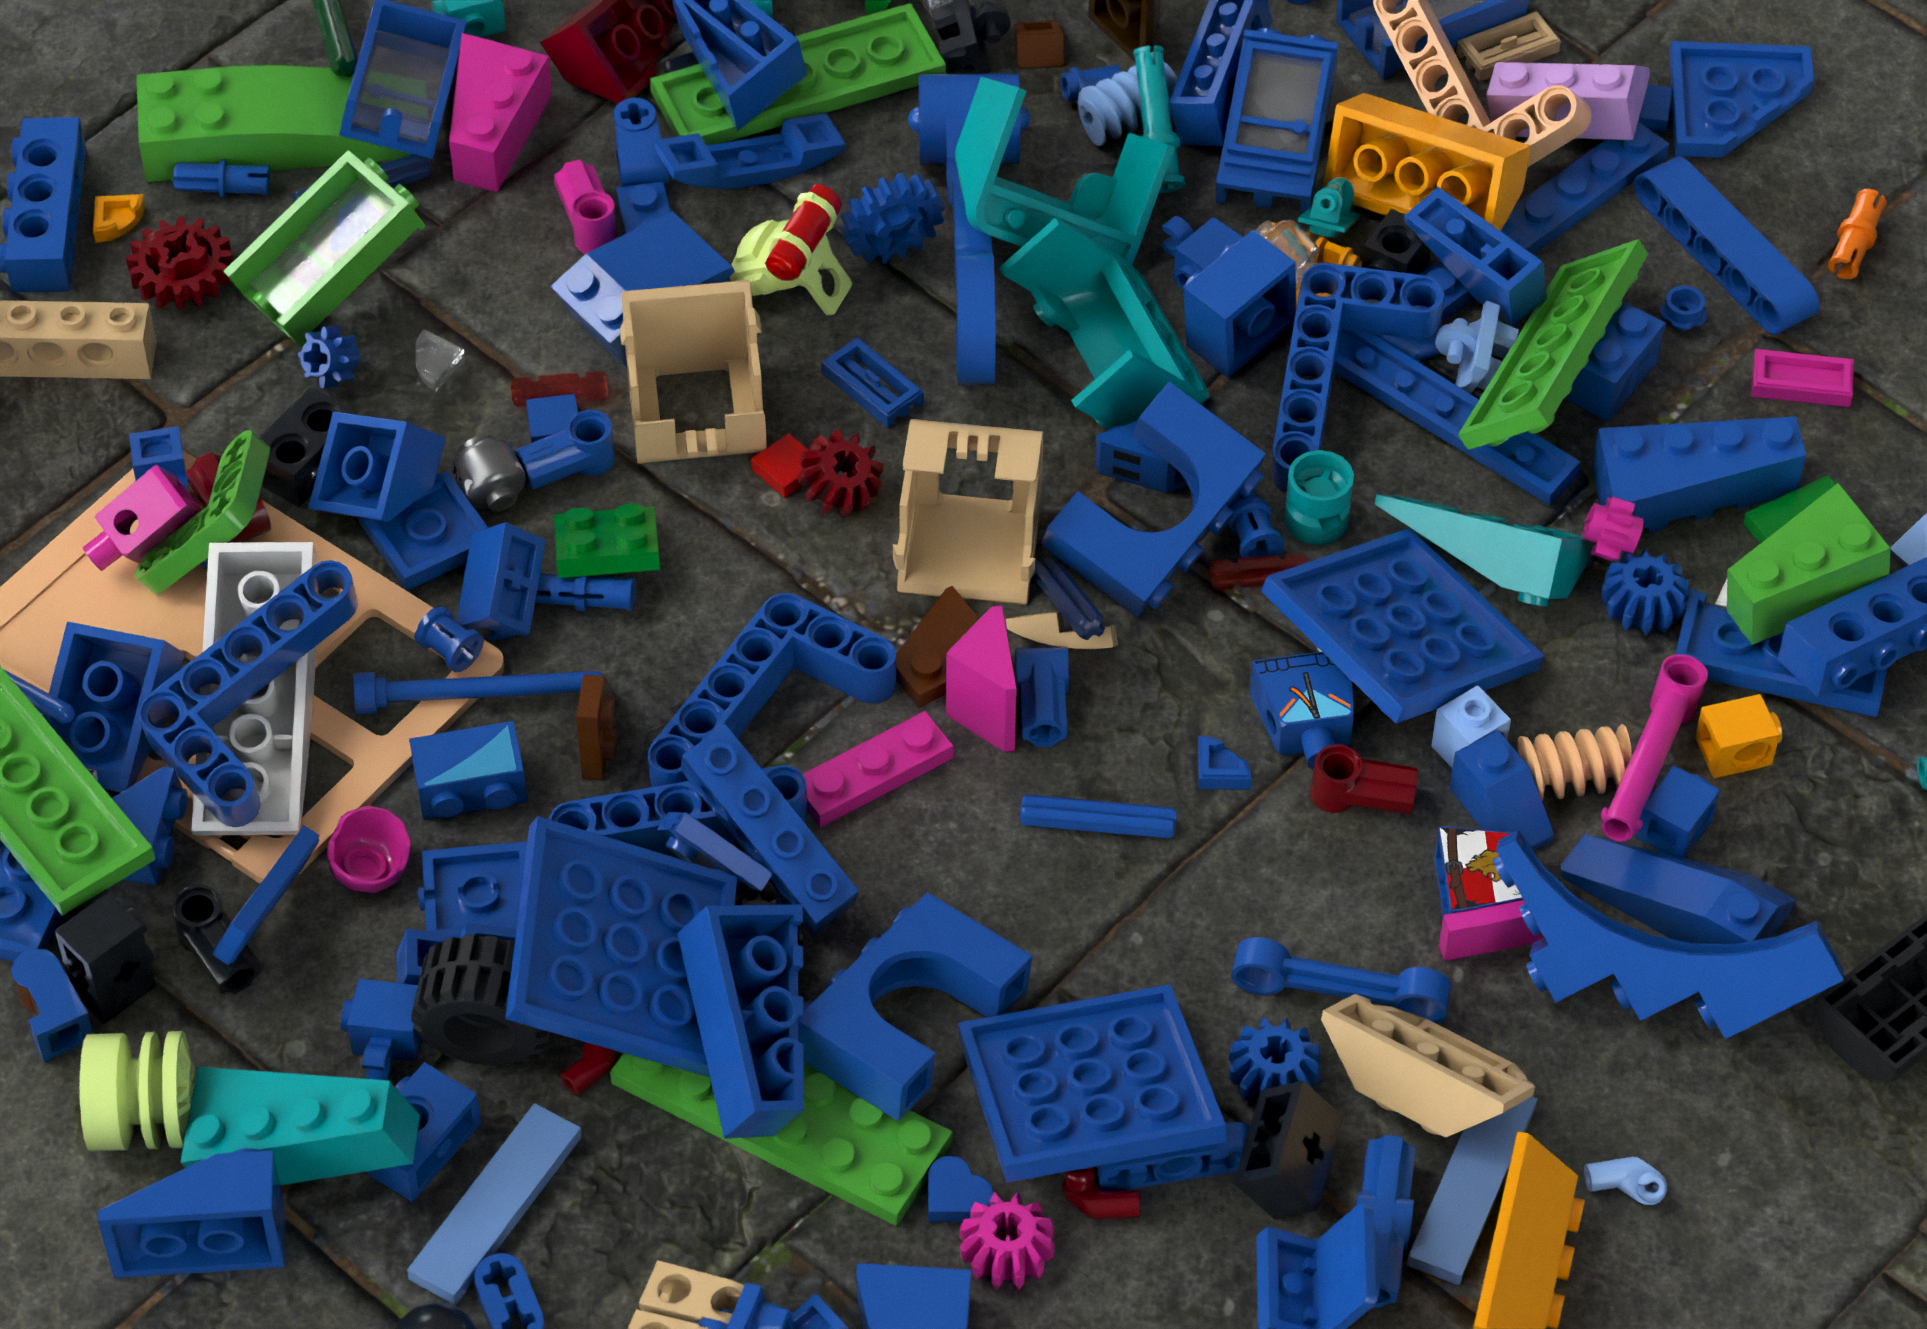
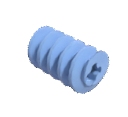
[1078,62,1178,146]

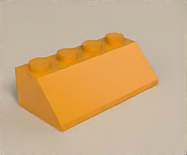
[1323,93,1531,231]
[1473,1131,1585,1329]

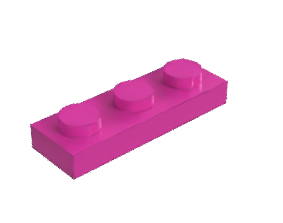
[803,711,953,828]

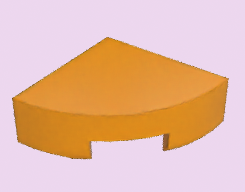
[93,194,145,243]

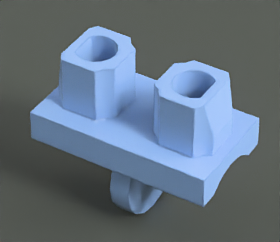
[1435,300,1519,394]

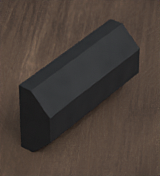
[1813,914,1927,1082]

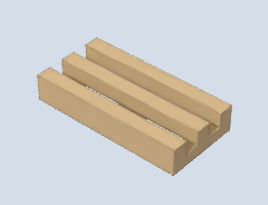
[1456,11,1561,82]

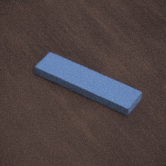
[1407,1097,1538,1286]
[407,1103,582,1305]

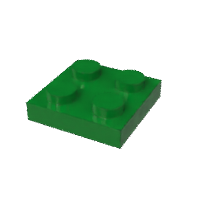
[554,504,660,578]

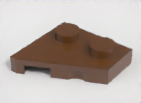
[896,586,979,708]
[576,674,618,781]

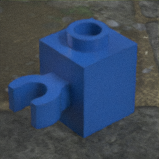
[1161,216,1243,291]
[341,979,423,1081]

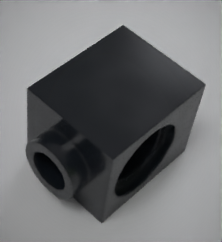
[1361,209,1431,275]

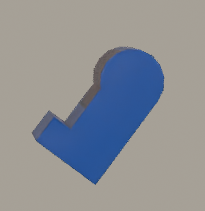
[11,949,93,1062]

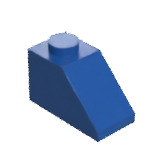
[1449,730,1554,851]

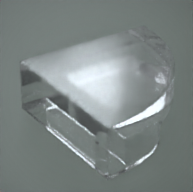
[415,329,465,392]

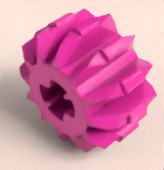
[960,1191,1055,1290]

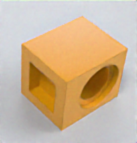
[1695,694,1782,779]

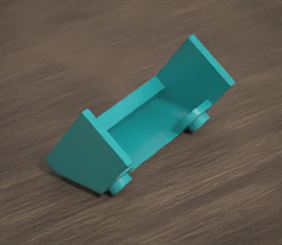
[955,76,1175,265]
[999,217,1210,430]

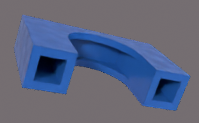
[1042,381,1266,618]
[798,892,1032,1121]

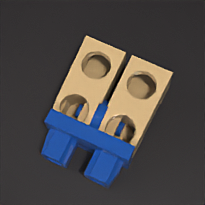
[628,1260,794,1329]

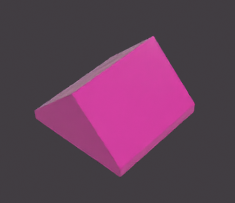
[946,606,1016,752]

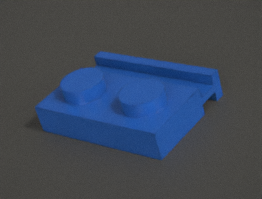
[657,812,773,891]

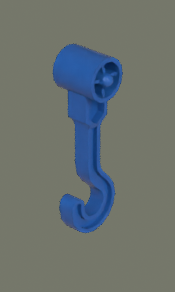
[907,73,1031,386]

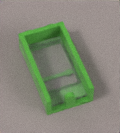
[223,150,425,348]

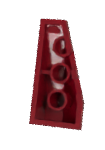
[540,0,677,104]

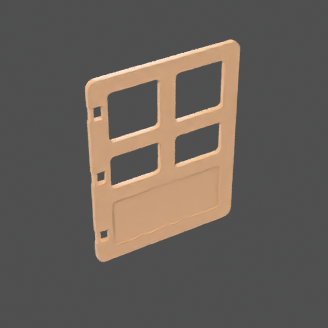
[0,451,504,884]

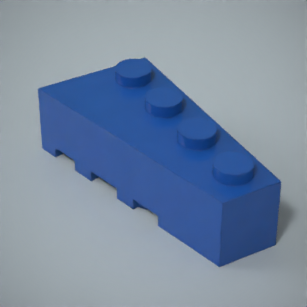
[1592,417,1806,533]
[677,904,804,1138]

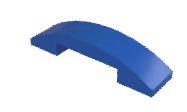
[654,113,846,189]

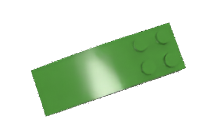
[137,65,428,183]

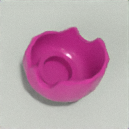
[326,806,411,894]

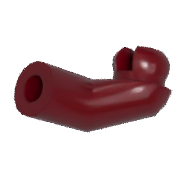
[560,1041,616,1096]
[1062,1167,1139,1219]

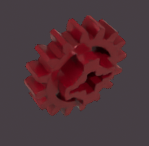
[126,216,234,310]

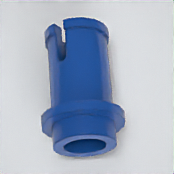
[1061,64,1121,104]

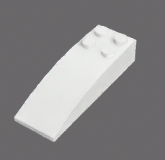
[191,542,319,835]

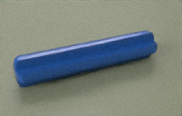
[1020,794,1177,839]

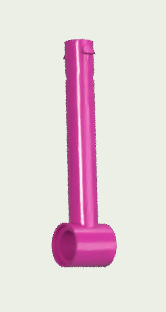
[1601,654,1708,842]

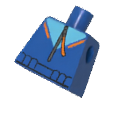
[1249,652,1354,770]

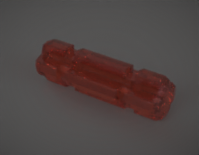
[511,371,608,407]
[1209,553,1309,590]

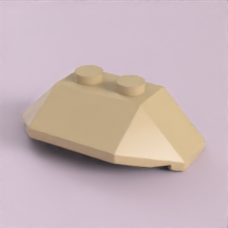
[1321,994,1535,1138]

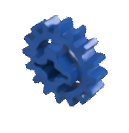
[840,173,945,263]

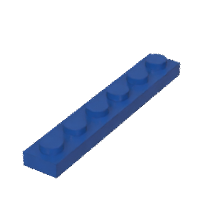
[1319,329,1580,506]

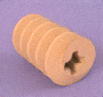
[1516,724,1632,801]

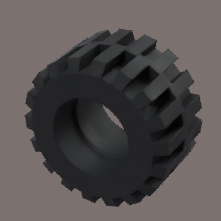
[411,935,550,1067]

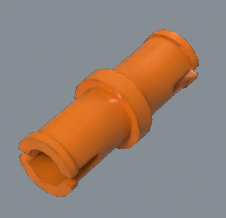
[1828,189,1887,280]

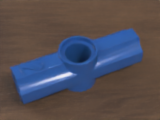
[1356,1135,1416,1308]

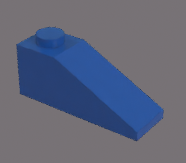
[1404,187,1547,327]

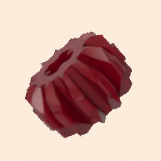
[798,429,884,518]

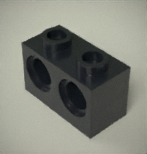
[259,386,357,507]

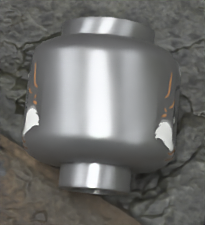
[452,434,526,512]

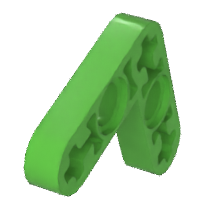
[134,430,270,594]

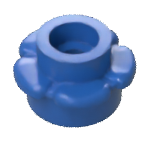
[1659,285,1708,330]

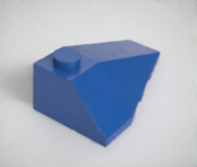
[1561,834,1797,944]

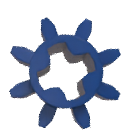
[298,326,362,388]

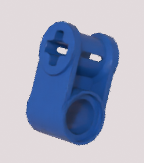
[613,98,670,187]

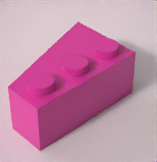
[449,33,552,192]

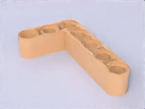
[1373,0,1591,167]

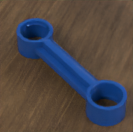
[1231,937,1452,1024]

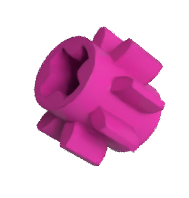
[1582,496,1644,562]

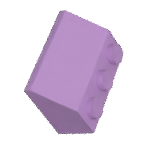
[1486,62,1650,140]

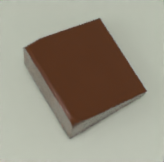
[1013,20,1064,68]

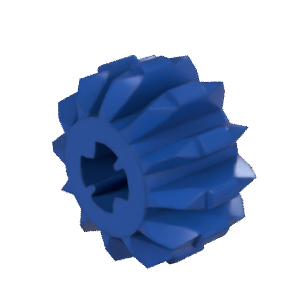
[1601,548,1690,637]
[1228,1016,1321,1102]

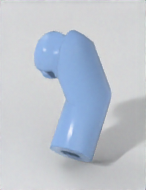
[1584,1157,1668,1205]

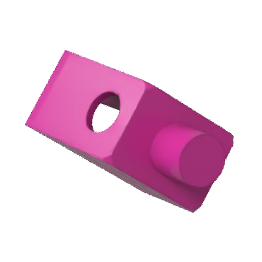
[83,465,202,571]

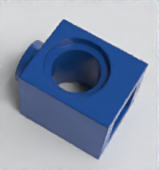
[1636,765,1720,858]

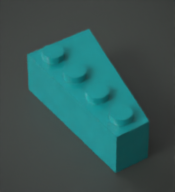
[180,1067,420,1185]

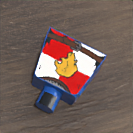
[1434,826,1562,916]

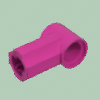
[554,159,617,254]

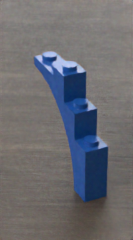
[1493,830,1844,1039]

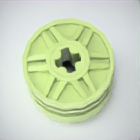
[80,1031,196,1151]

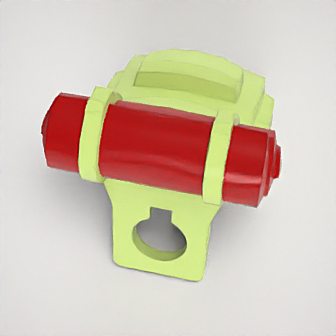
[729,184,852,316]

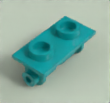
[1298,177,1361,237]

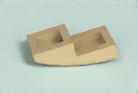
[1006,611,1118,649]

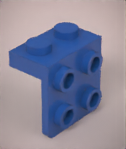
[1256,1204,1380,1329]

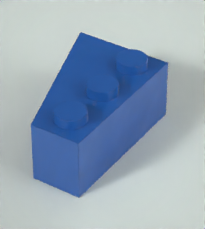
[672,0,807,131]

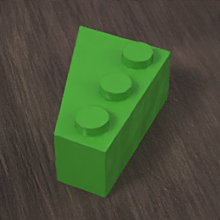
[1727,483,1891,645]

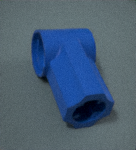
[514,410,616,490]
[1015,647,1069,747]

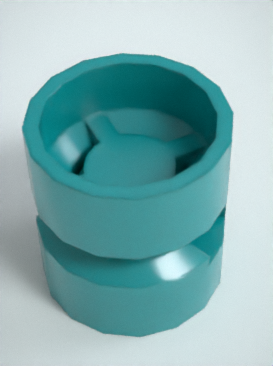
[1284,450,1354,546]

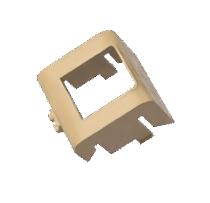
[620,280,767,464]
[893,419,1044,605]

